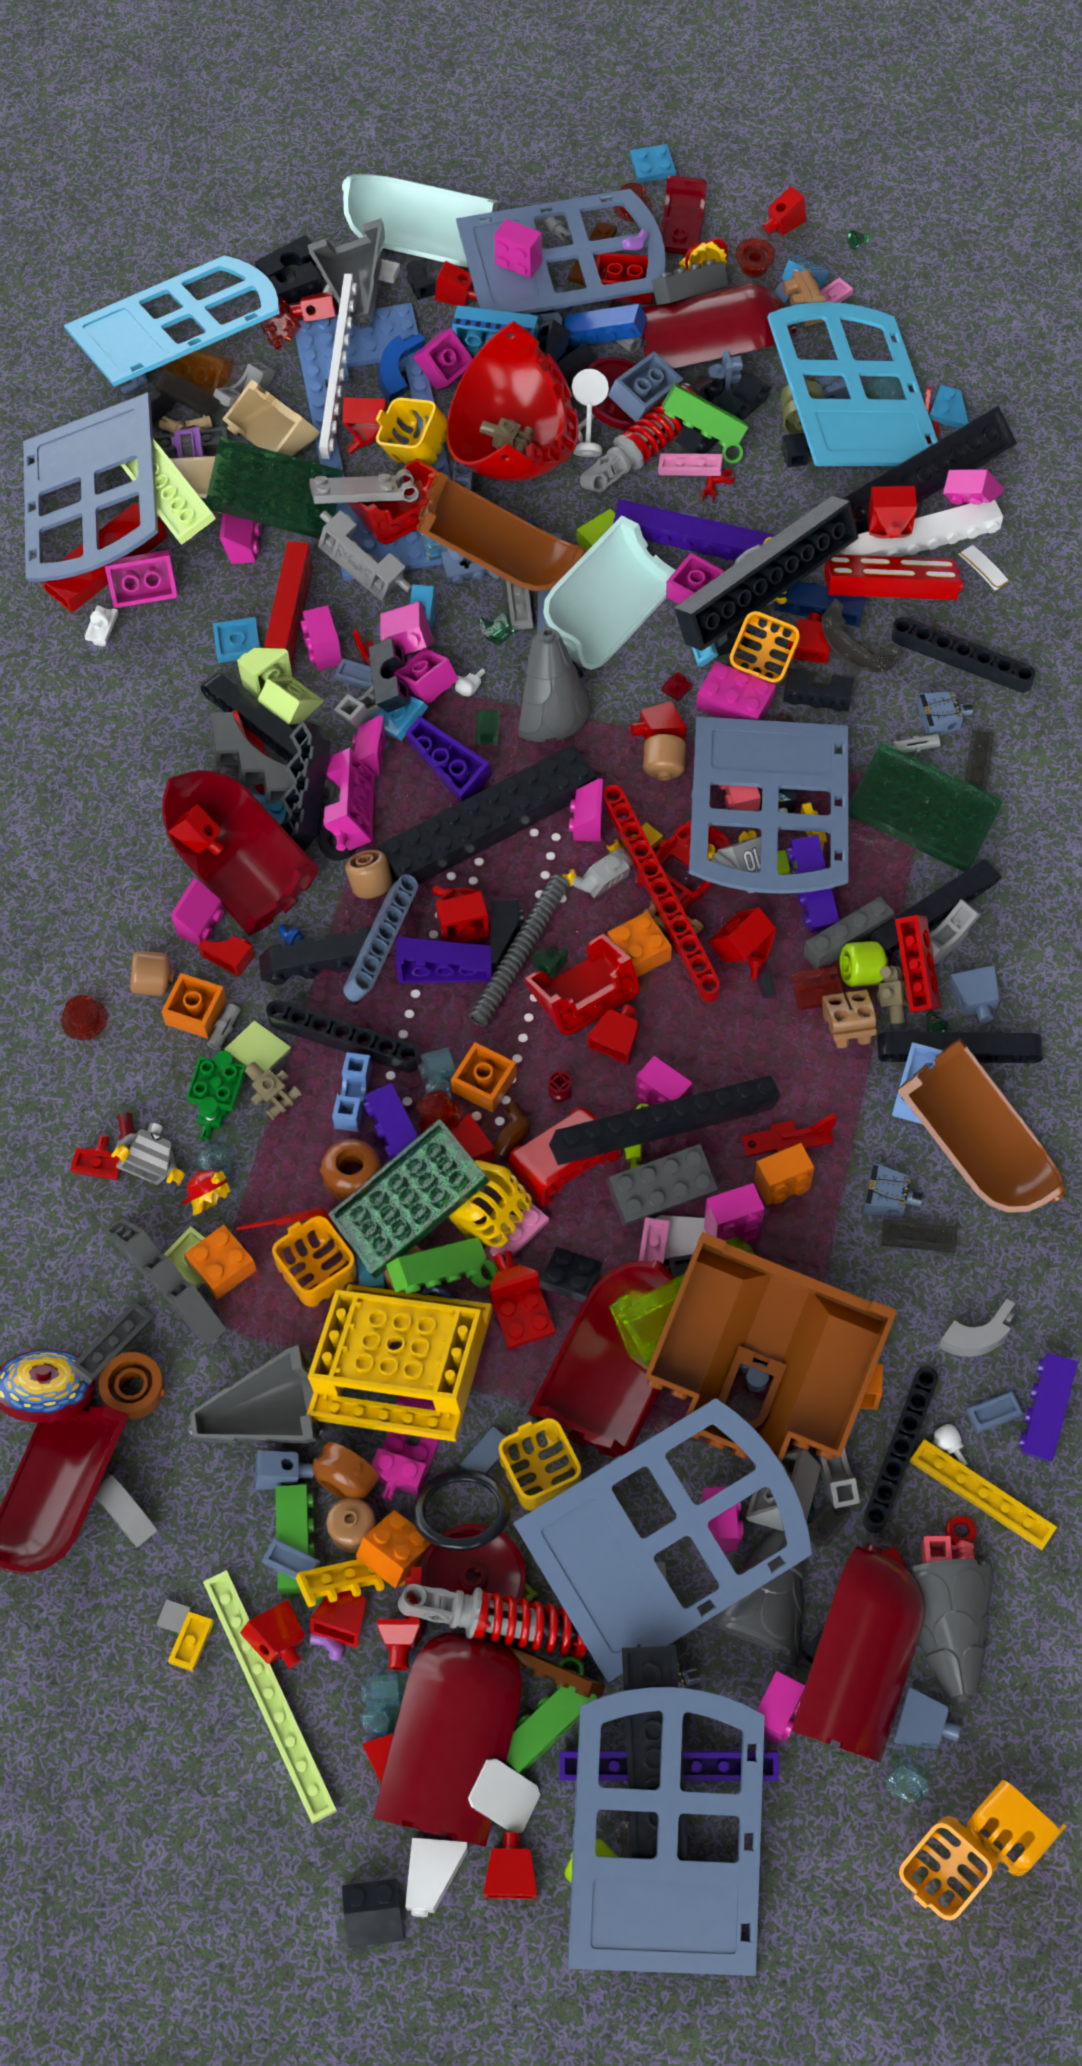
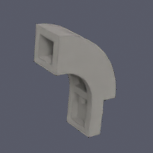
[213,362,276,407]
[334,685,381,727]
[930,899,981,964]
[938,1299,1015,1357]
[816,1448,860,1508]
[94,1470,158,1547]

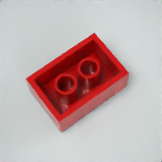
[596,253,654,305]

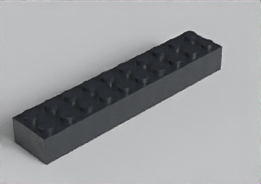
[674,496,859,651]
[378,744,597,884]

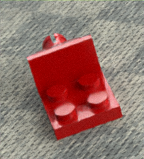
[489,1251,556,1350]
[377,1567,423,1671]

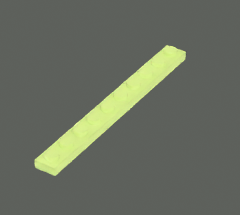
[203,1570,337,1824]

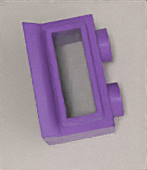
[171,426,204,458]

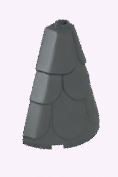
[308,218,385,328]
[518,626,590,742]
[188,1345,324,1444]
[698,1529,804,1667]
[911,1559,994,1704]

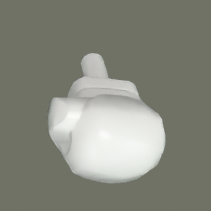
[455,669,485,697]
[932,1424,968,1466]

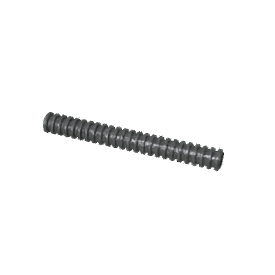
[469,875,569,1026]

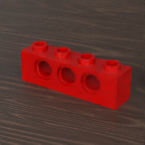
[895,915,942,1013]

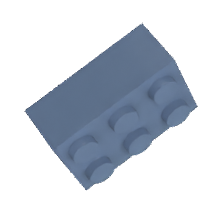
[608,351,684,422]

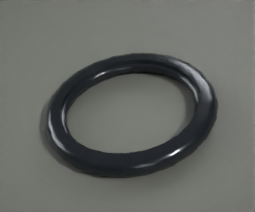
[412,1469,511,1552]

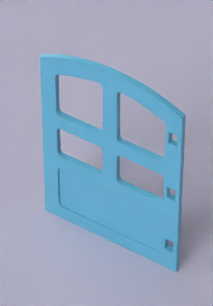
[64,255,280,387]
[767,302,938,466]

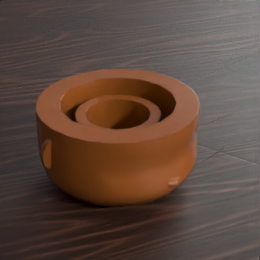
[320,1139,383,1203]
[97,1352,166,1419]
[312,1442,379,1500]

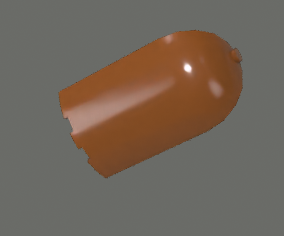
[417,472,585,591]
[897,1038,1066,1213]

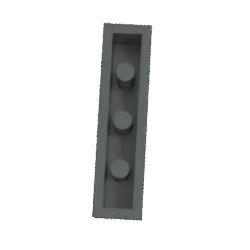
[652,259,729,305]
[803,896,894,972]

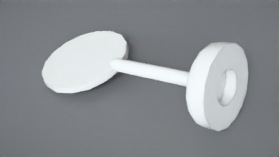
[571,369,609,457]

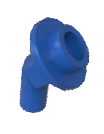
[277,924,304,947]

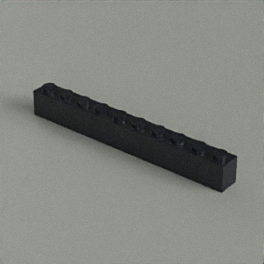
[549,1075,781,1166]

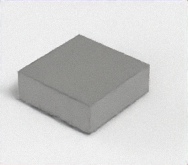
[157,1599,192,1633]

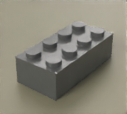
[606,1144,718,1227]

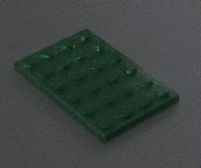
[205,437,344,539]
[848,742,1003,872]
[328,1119,490,1279]

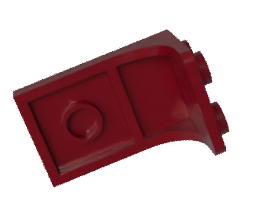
[660,175,707,254]

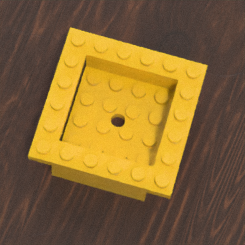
[307,1284,493,1442]

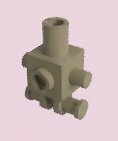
[480,418,534,454]
[877,966,909,1024]
[244,1062,302,1120]

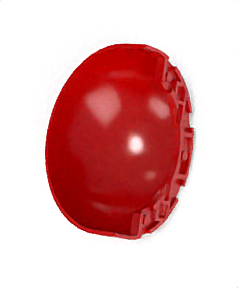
[446,320,579,482]

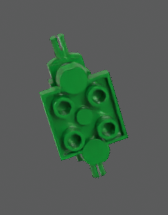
[186,1051,246,1142]

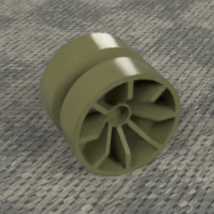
[781,380,825,434]

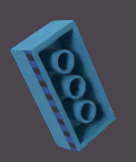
[452,305,538,355]

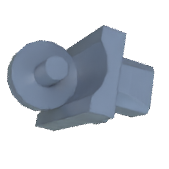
[708,351,743,390]

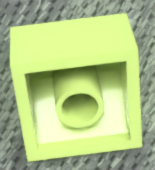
[237,648,292,700]
[257,677,324,725]

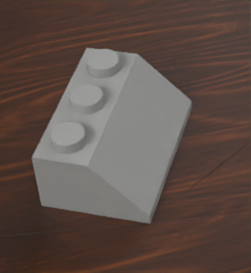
[746,1448,821,1531]

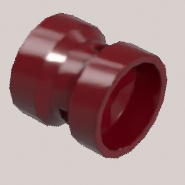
[548,1071,572,1103]

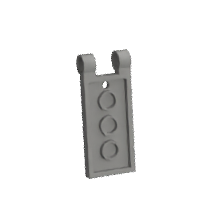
[310,469,419,504]

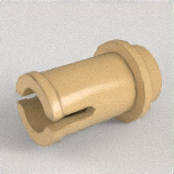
[185,414,213,430]
[159,416,186,433]

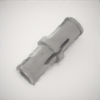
[540,211,572,245]
[893,733,940,755]
[207,1004,241,1051]

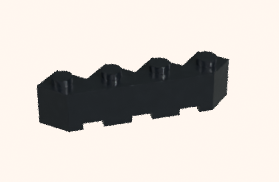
[675,373,771,454]
[281,720,331,851]
[259,927,389,985]

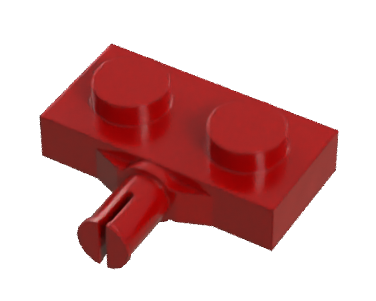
[70,1135,121,1180]

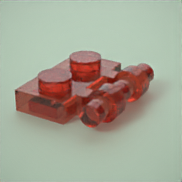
[260,297,301,350]
[790,966,845,1011]

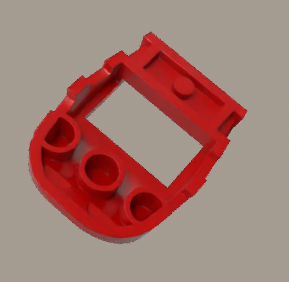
[637,821,730,910]

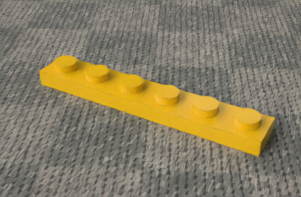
[910,1439,1057,1550]

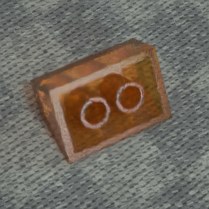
[160,342,233,401]

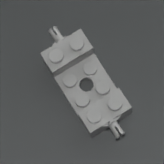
[318,510,412,601]

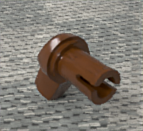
[494,1102,531,1157]

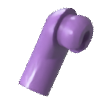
[622,230,649,251]
[310,1633,344,1661]

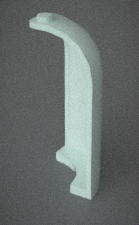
[342,174,499,268]
[543,516,676,670]

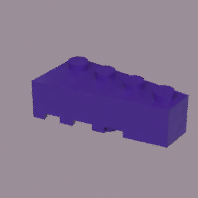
[406,716,492,802]
[786,835,840,934]
[396,937,492,984]
[363,1083,434,1185]
[1017,1353,1078,1463]

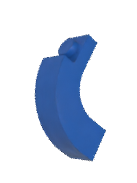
[378,333,425,402]

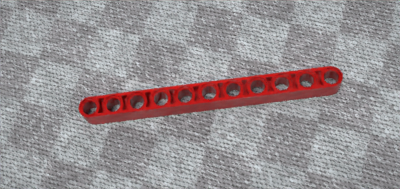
[603,785,720,1003]

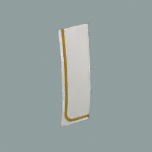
[958,545,1009,590]

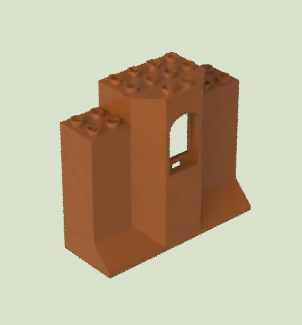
[644,1232,897,1463]

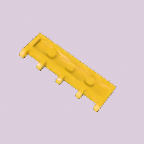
[296,1559,405,1607]

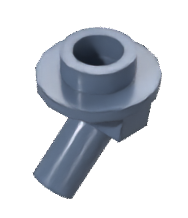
[120,374,148,395]

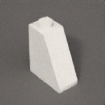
[405,1838,468,1917]

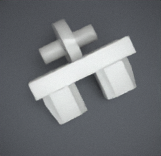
[85,605,118,646]

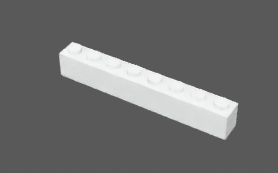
[837,499,1003,557]

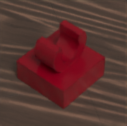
[661,672,692,702]

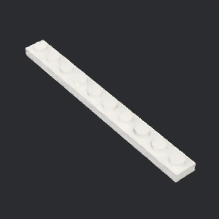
[319,274,357,459]

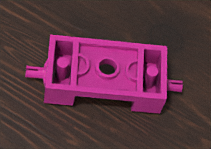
[323,748,375,851]
[371,1395,440,1501]

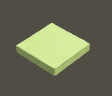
[224,1020,291,1072]
[164,1226,205,1289]

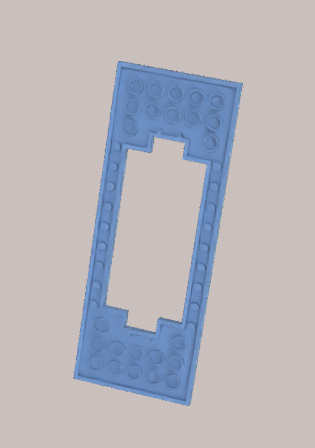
[293,303,452,581]

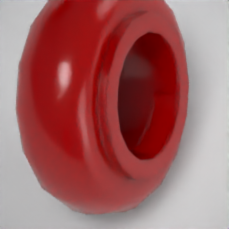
[945,1515,977,1545]

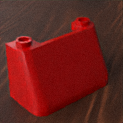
[349,458,438,544]
[525,934,640,1035]
[508,1107,621,1209]

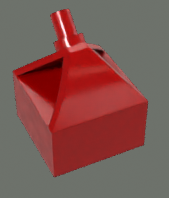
[343,397,389,454]
[867,486,917,539]
[432,885,489,943]
[708,907,776,980]

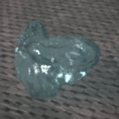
[196,1144,231,1178]
[885,1767,928,1803]

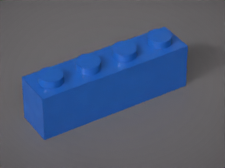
[564,304,647,346]

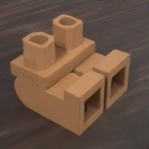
[783,270,826,327]
[822,990,876,1048]

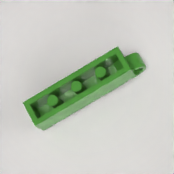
[662,382,748,463]
[386,1237,498,1294]
[275,1484,325,1604]
[506,1657,597,1775]

